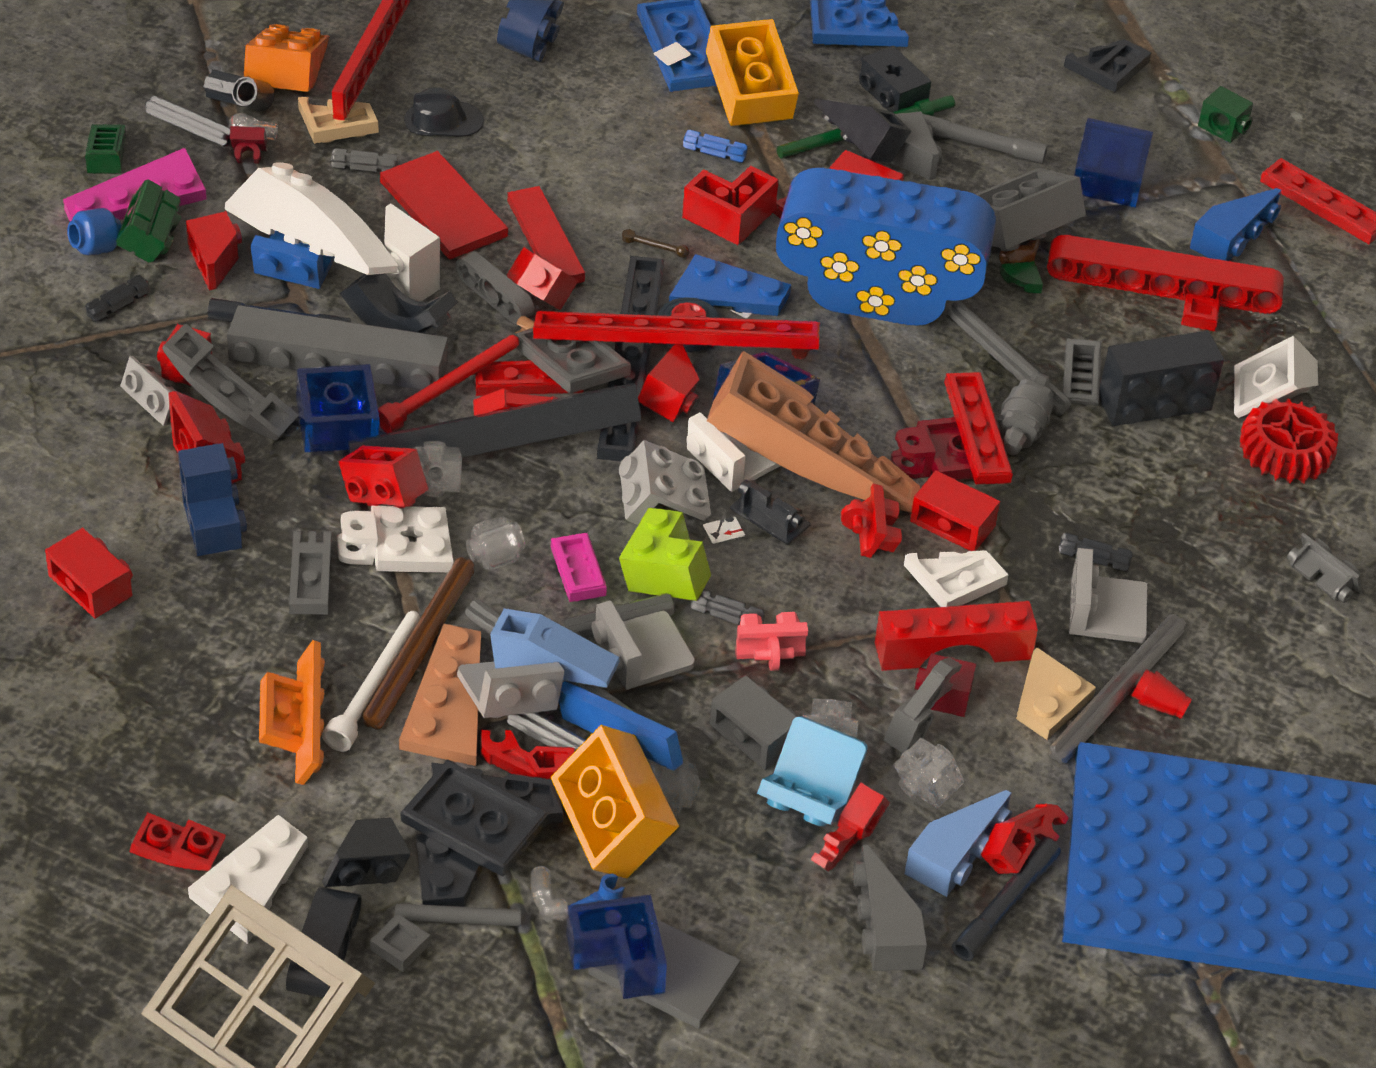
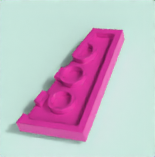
[63,148,206,221]

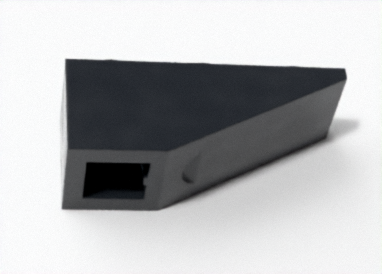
[813,99,912,164]

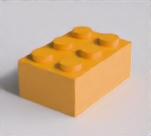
[706,19,799,126]
[551,725,679,879]

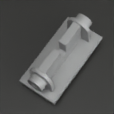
[120,356,176,426]

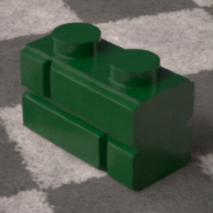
[116,179,182,263]

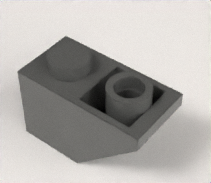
[892,111,942,180]

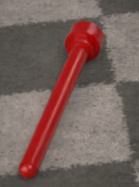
[374,335,520,434]

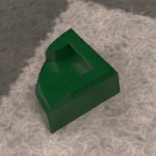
[1000,261,1043,293]

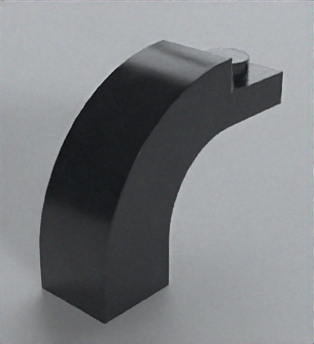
[340,273,458,335]

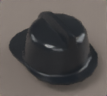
[404,87,484,137]

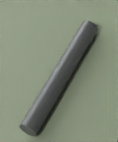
[395,904,521,926]

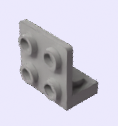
[1069,548,1147,643]

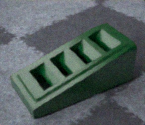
[85,124,126,174]

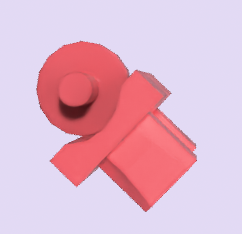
[735,612,808,671]

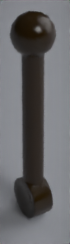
[622,229,689,258]

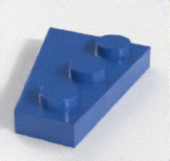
[669,254,791,316]

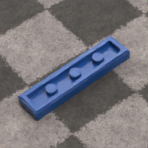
[559,681,683,771]

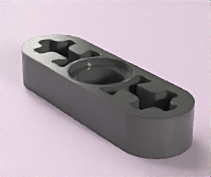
[456,252,535,324]

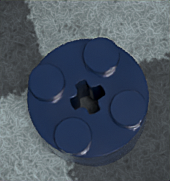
[497,0,564,62]

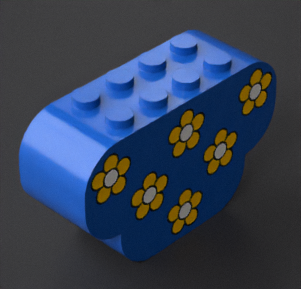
[776,168,996,326]

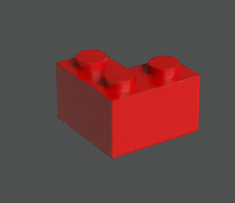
[682,165,779,245]

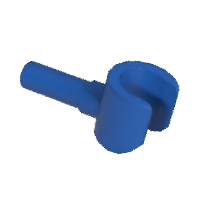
[567,874,625,915]

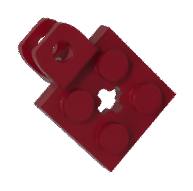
[890,417,973,480]

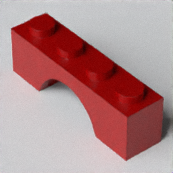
[875,601,1038,671]

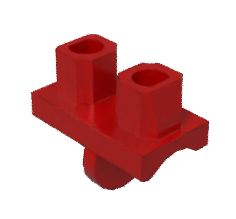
[841,483,902,558]

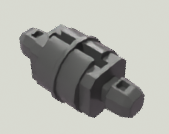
[998,372,1054,455]

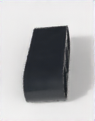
[286,886,362,998]

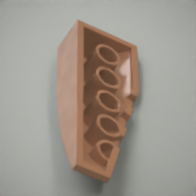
[707,351,920,512]

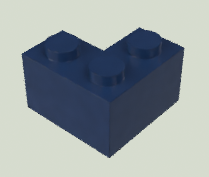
[178,443,247,556]

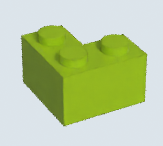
[619,508,711,601]

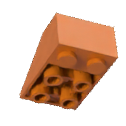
[244,24,329,92]

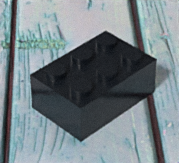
[1099,330,1224,426]

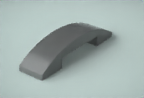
[162,323,299,441]

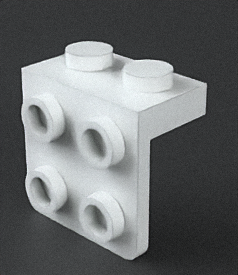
[687,413,780,492]

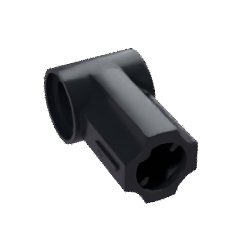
[203,69,275,111]

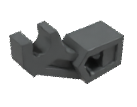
[883,657,962,754]

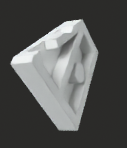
[904,551,1008,607]

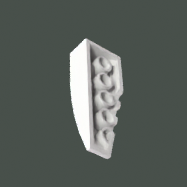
[225,163,398,275]

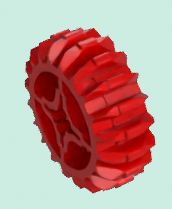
[1240,398,1338,484]

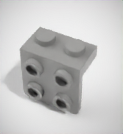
[619,440,711,525]
[592,600,695,690]
[457,662,565,718]

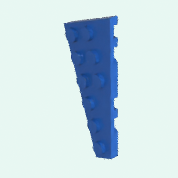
[810,0,909,47]

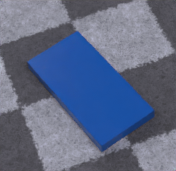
[637,0,717,92]

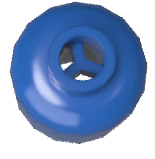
[67,208,121,255]

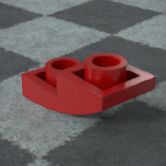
[129,812,226,871]

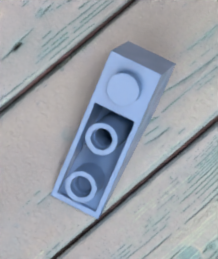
[490,608,620,688]
[905,790,1012,897]

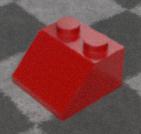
[168,391,245,483]

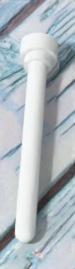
[322,611,421,752]

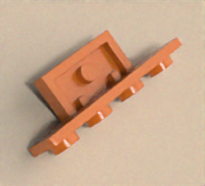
[259,640,325,785]

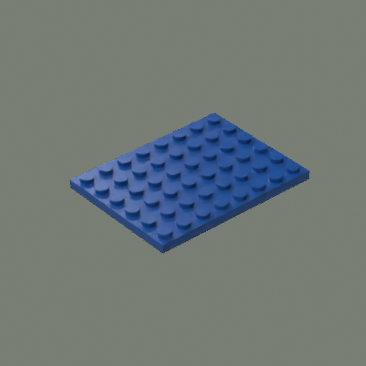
[1062,742,1376,989]

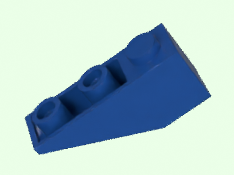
[1190,188,1281,261]

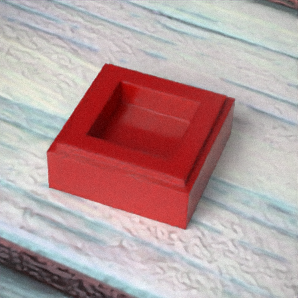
[1181,294,1221,331]

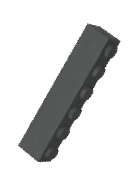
[227,305,448,390]

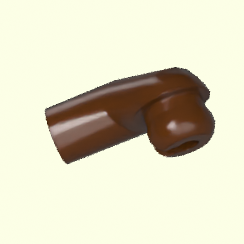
[999,239,1041,264]

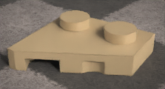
[298,97,379,144]
[1016,648,1096,740]

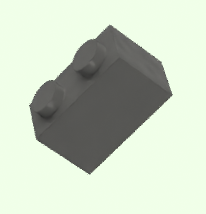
[710,675,798,770]

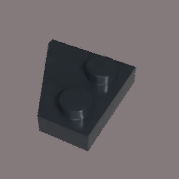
[1064,39,1151,92]

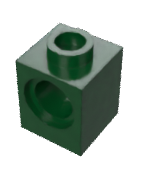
[1198,86,1253,143]

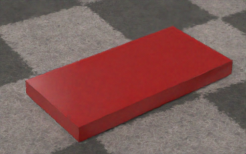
[380,151,508,260]

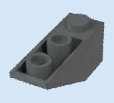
[853,845,927,971]

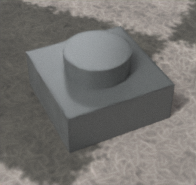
[370,913,430,972]

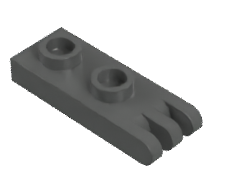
[289,531,332,614]

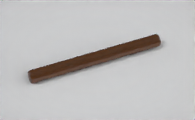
[363,557,475,730]

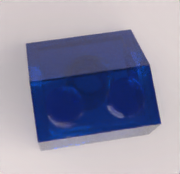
[1074,118,1153,208]

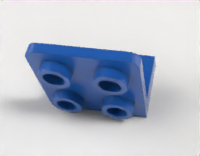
[251,230,335,289]

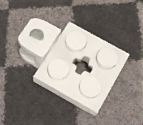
[337,506,454,573]

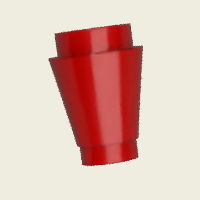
[1131,669,1192,719]

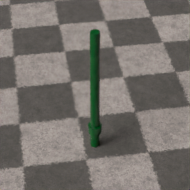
[777,95,955,159]

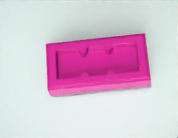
[551,532,607,602]

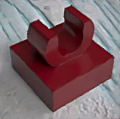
[230,126,267,164]

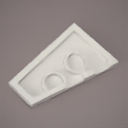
[188,815,308,944]

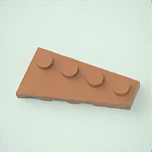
[399,624,481,766]

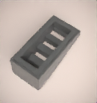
[1063,338,1102,406]

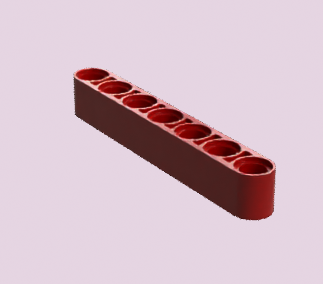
[1047,235,1284,314]

